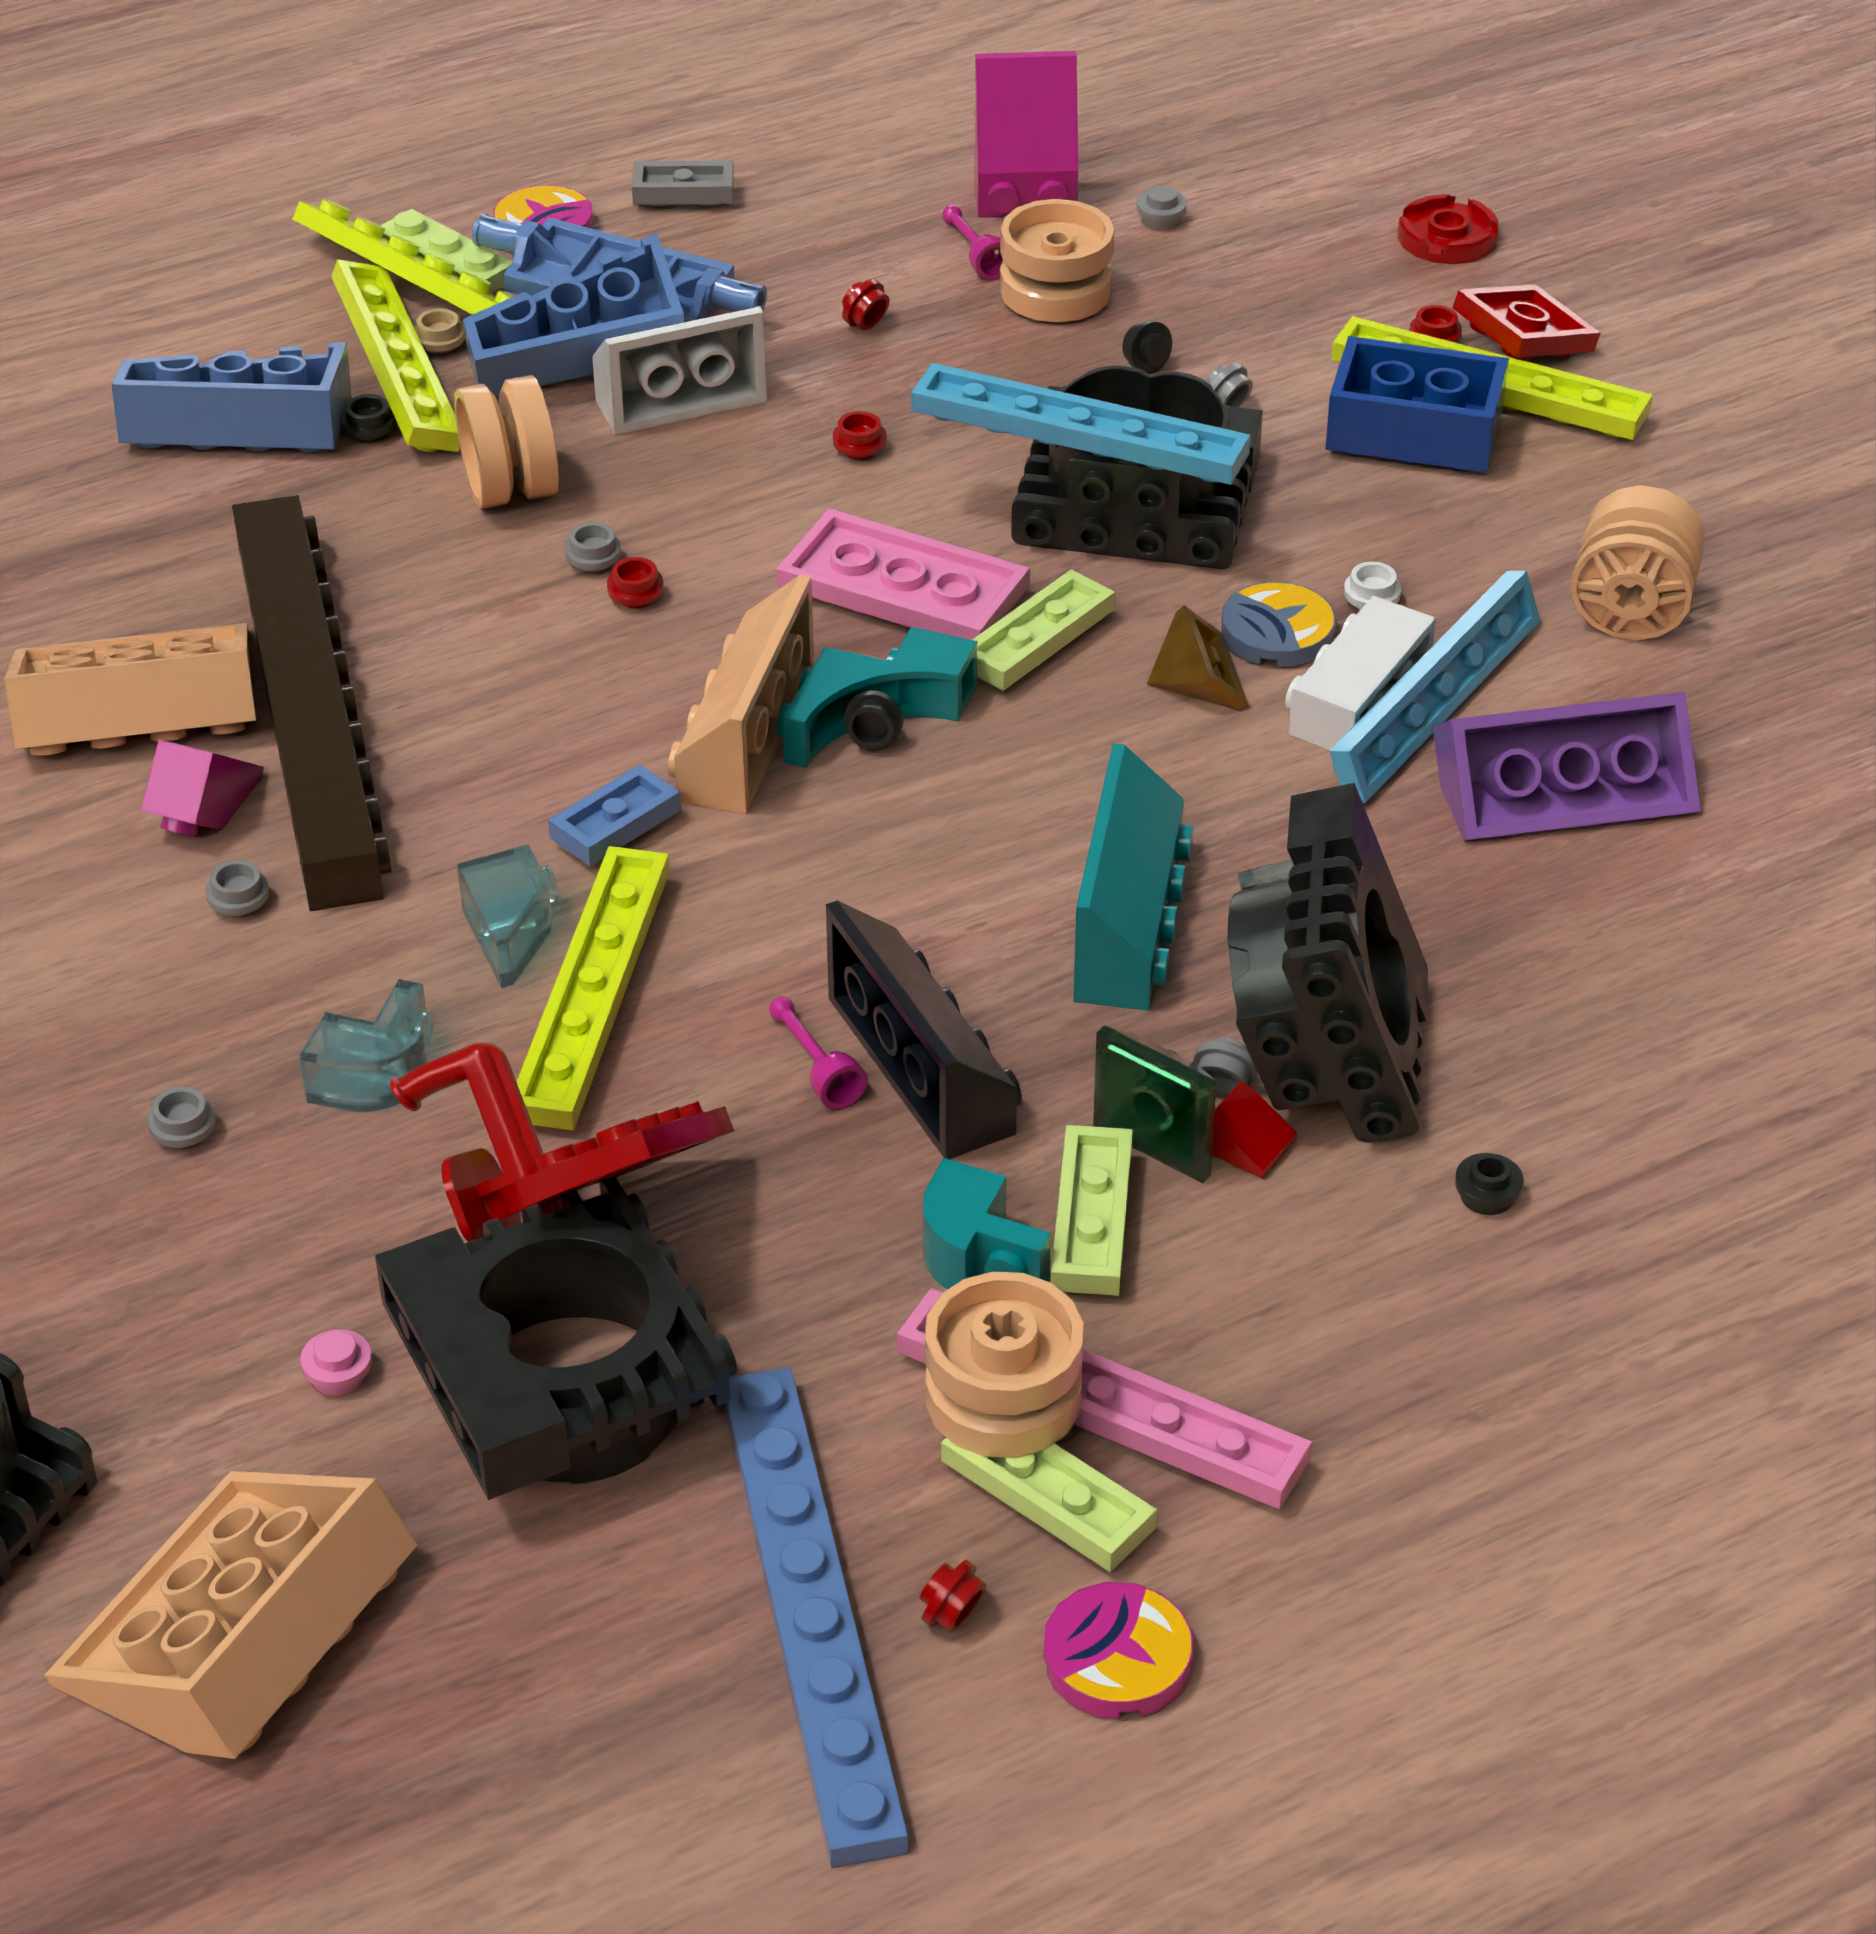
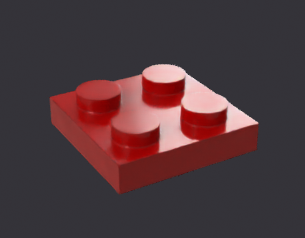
[1452,284,1601,361]

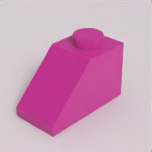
[141,739,264,837]

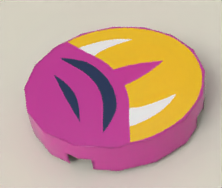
[493,185,593,228]
[1043,1582,1193,1719]

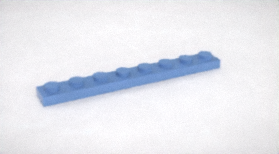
[724,1367,908,1868]

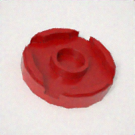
[1397,194,1499,264]

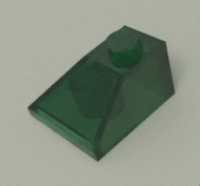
[1093,1025,1217,1183]

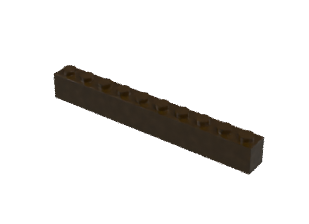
[232,495,392,911]

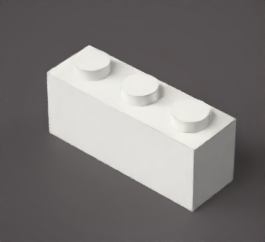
[1285,595,1436,750]

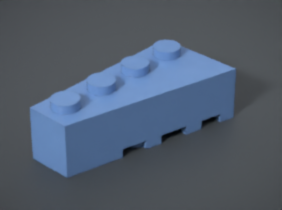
[463,233,684,396]
[111,342,352,453]

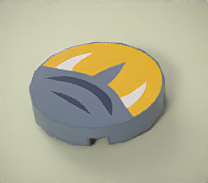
[1221,582,1335,668]

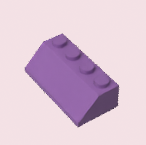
[1433,692,1701,841]

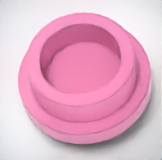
[300,1329,372,1396]

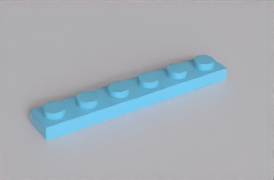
[911,363,1251,485]
[1329,571,1541,803]

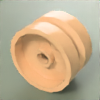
[1000,199,1114,323]
[454,375,559,509]
[925,1272,1084,1458]

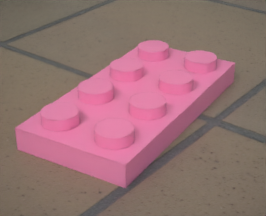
[776,508,1030,640]

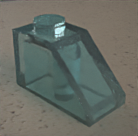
[457,844,559,988]

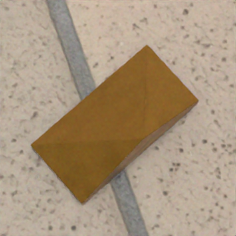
[1147,605,1248,711]

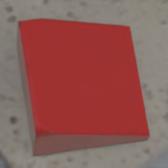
[1205,1081,1297,1179]

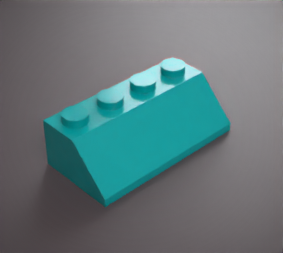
[1073,743,1194,1011]

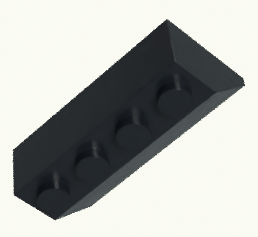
[826,900,1022,1159]

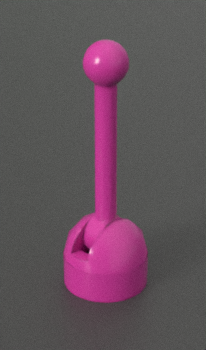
[942,205,1003,280]
[769,996,868,1109]

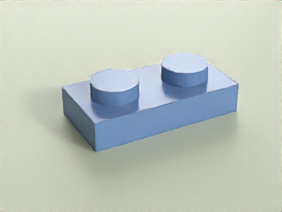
[548,764,681,867]

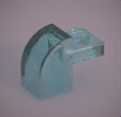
[299,979,433,1112]

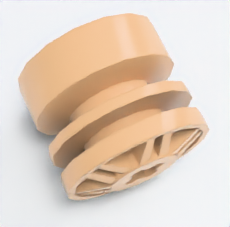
[1571,485,1705,641]

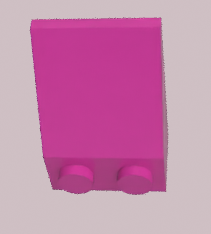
[974,51,1078,217]

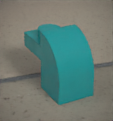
[923,1158,1051,1290]

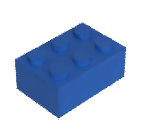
[1325,336,1509,473]

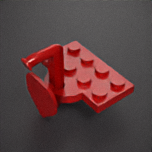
[389,1042,734,1242]

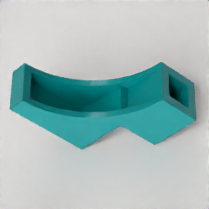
[776,627,977,768]

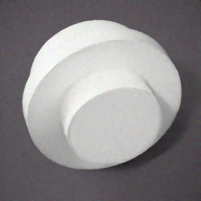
[1344,562,1401,610]

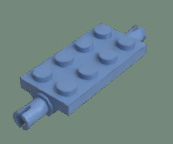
[472,213,767,322]

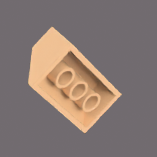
[668,574,814,814]

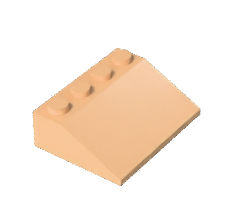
[4,623,256,756]
[44,1471,418,1759]

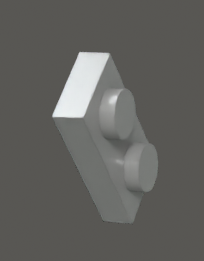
[632,160,734,208]

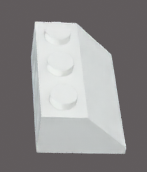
[592,307,767,435]

